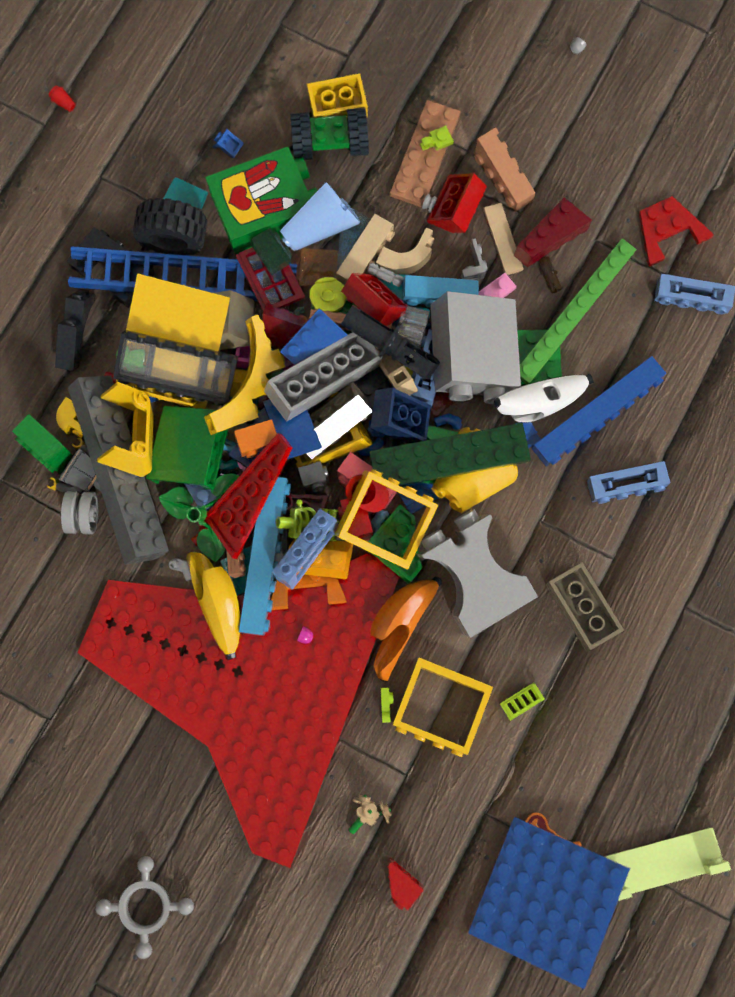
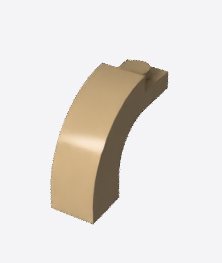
[376,227,434,275]

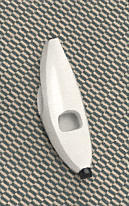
[494,374,594,422]

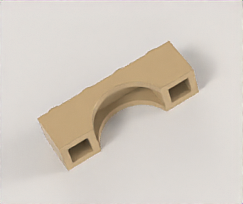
[375,347,418,395]

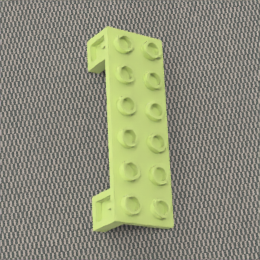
[604,828,731,901]

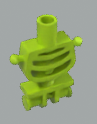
[276,499,339,544]

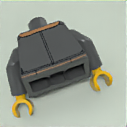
[47,438,101,495]

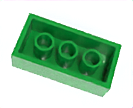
[12,414,73,475]

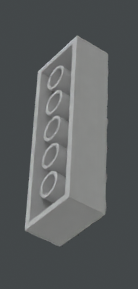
[264,332,383,422]

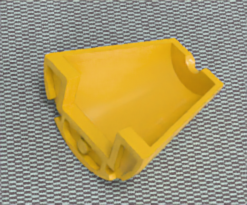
[294,392,372,468]
[431,427,518,513]

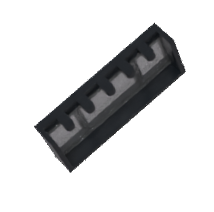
[113,330,239,406]

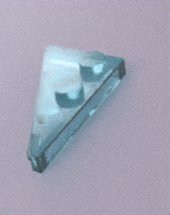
[337,208,371,271]

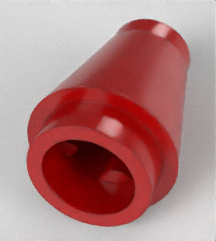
[48,85,76,112]

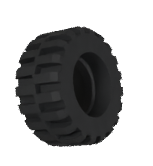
[133,198,207,256]

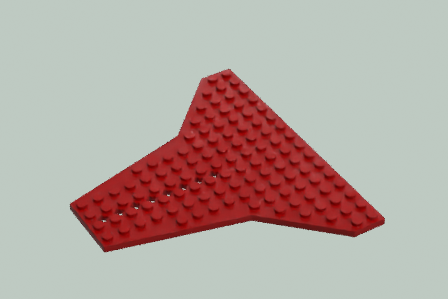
[77,554,399,868]

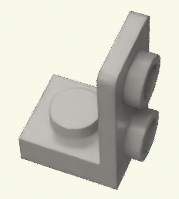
[461,239,487,280]

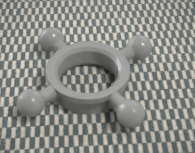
[95,856,194,959]

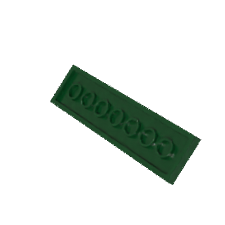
[370,423,531,488]

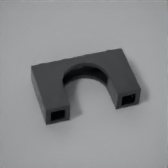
[67,227,155,308]

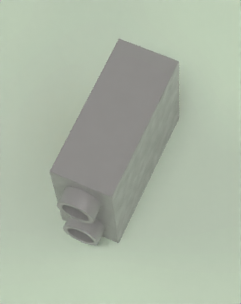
[431,291,521,404]

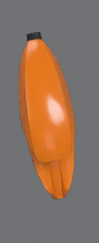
[370,576,442,682]

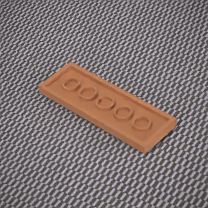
[390,100,461,207]

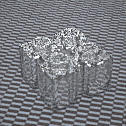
[399,306,429,361]

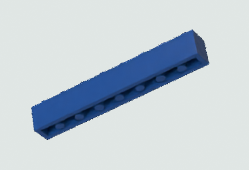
[532,356,666,466]

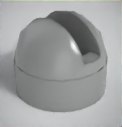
[570,37,586,54]

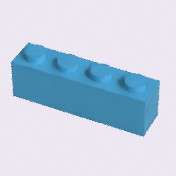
[402,275,479,307]

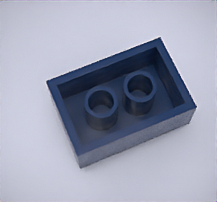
[371,388,431,444]

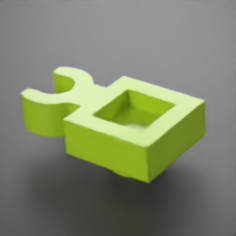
[381,688,393,723]

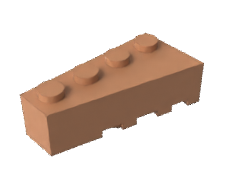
[474,128,535,212]

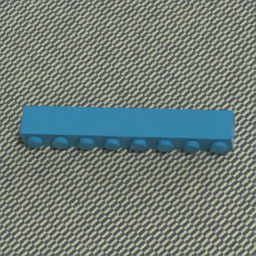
[239,477,291,636]

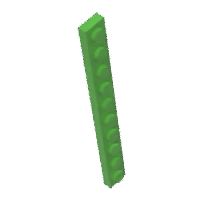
[520,239,637,385]

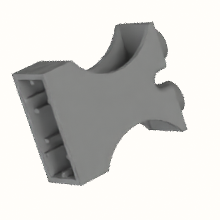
[417,509,538,638]

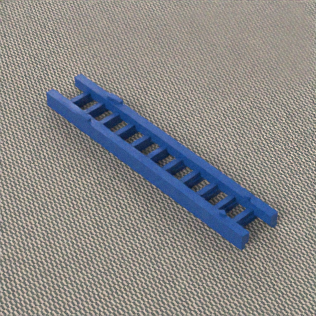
[68,246,297,304]

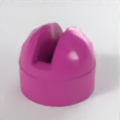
[297,626,313,644]

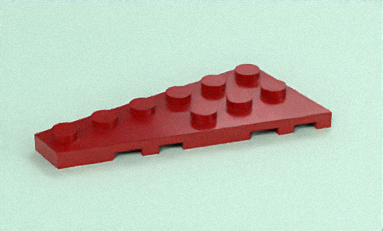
[205,433,293,559]

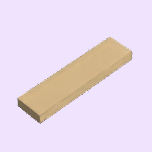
[483,203,523,275]

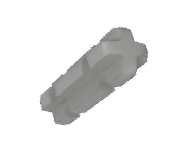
[368,263,404,287]

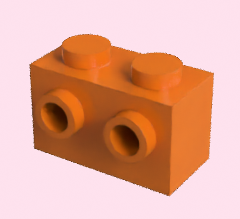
[234,419,277,458]

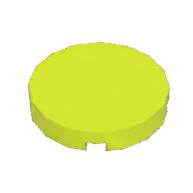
[310,277,346,313]

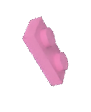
[479,273,517,298]

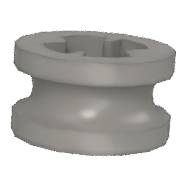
[422,194,437,212]

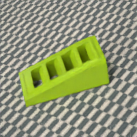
[500,682,545,721]

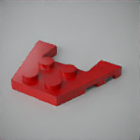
[639,196,714,267]

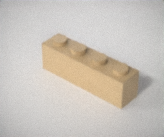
[336,214,395,284]

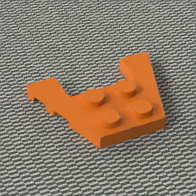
[271,574,346,610]

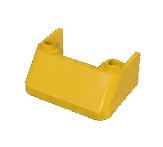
[97,382,154,477]

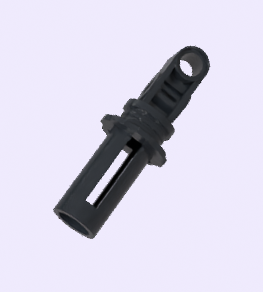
[341,305,440,380]

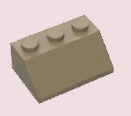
[215,290,255,350]

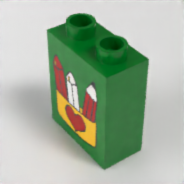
[205,146,317,256]

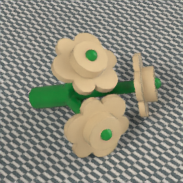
[348,795,391,834]

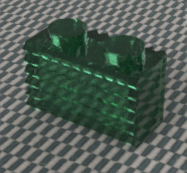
[251,228,292,275]

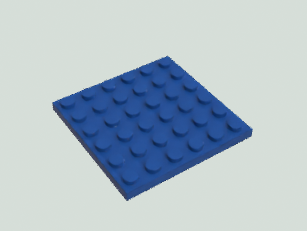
[468,817,630,989]

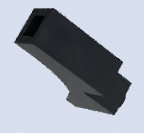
[55,289,95,371]

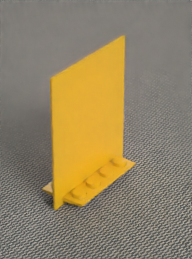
[116,274,230,409]

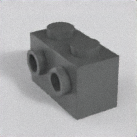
[298,461,330,494]

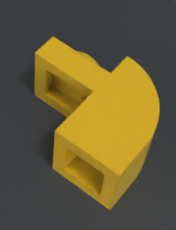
[56,397,83,439]

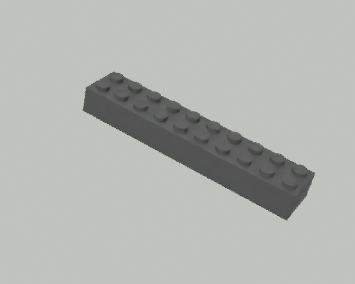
[68,376,169,565]

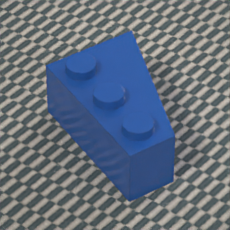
[280,308,347,365]

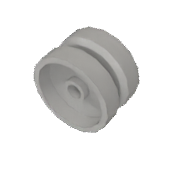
[61,491,98,535]

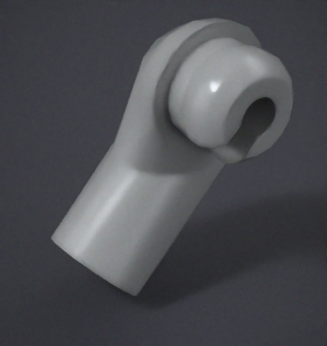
[168,558,191,581]

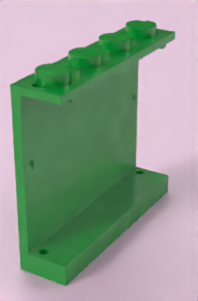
[146,406,228,490]

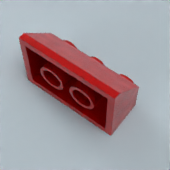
[427,173,487,233]
[341,273,410,326]
[388,857,424,910]

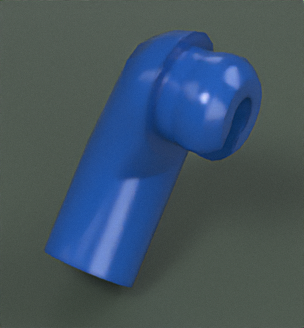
[434,413,462,430]
[357,437,385,456]

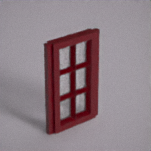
[236,238,305,312]

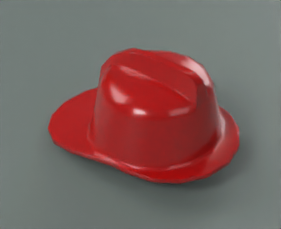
[345,474,389,512]

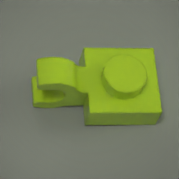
[420,126,454,151]

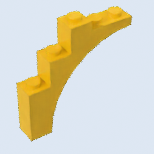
[204,315,285,435]

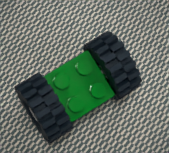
[290,108,369,160]

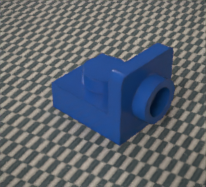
[213,129,244,159]

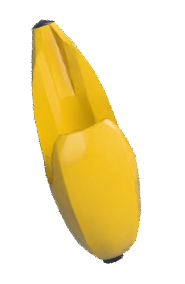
[186,552,240,660]

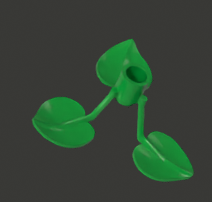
[159,474,239,562]

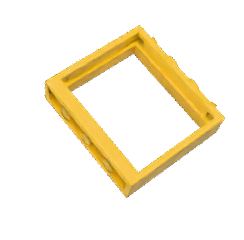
[334,469,438,570]
[393,658,493,757]

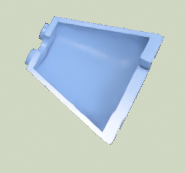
[280,182,360,251]

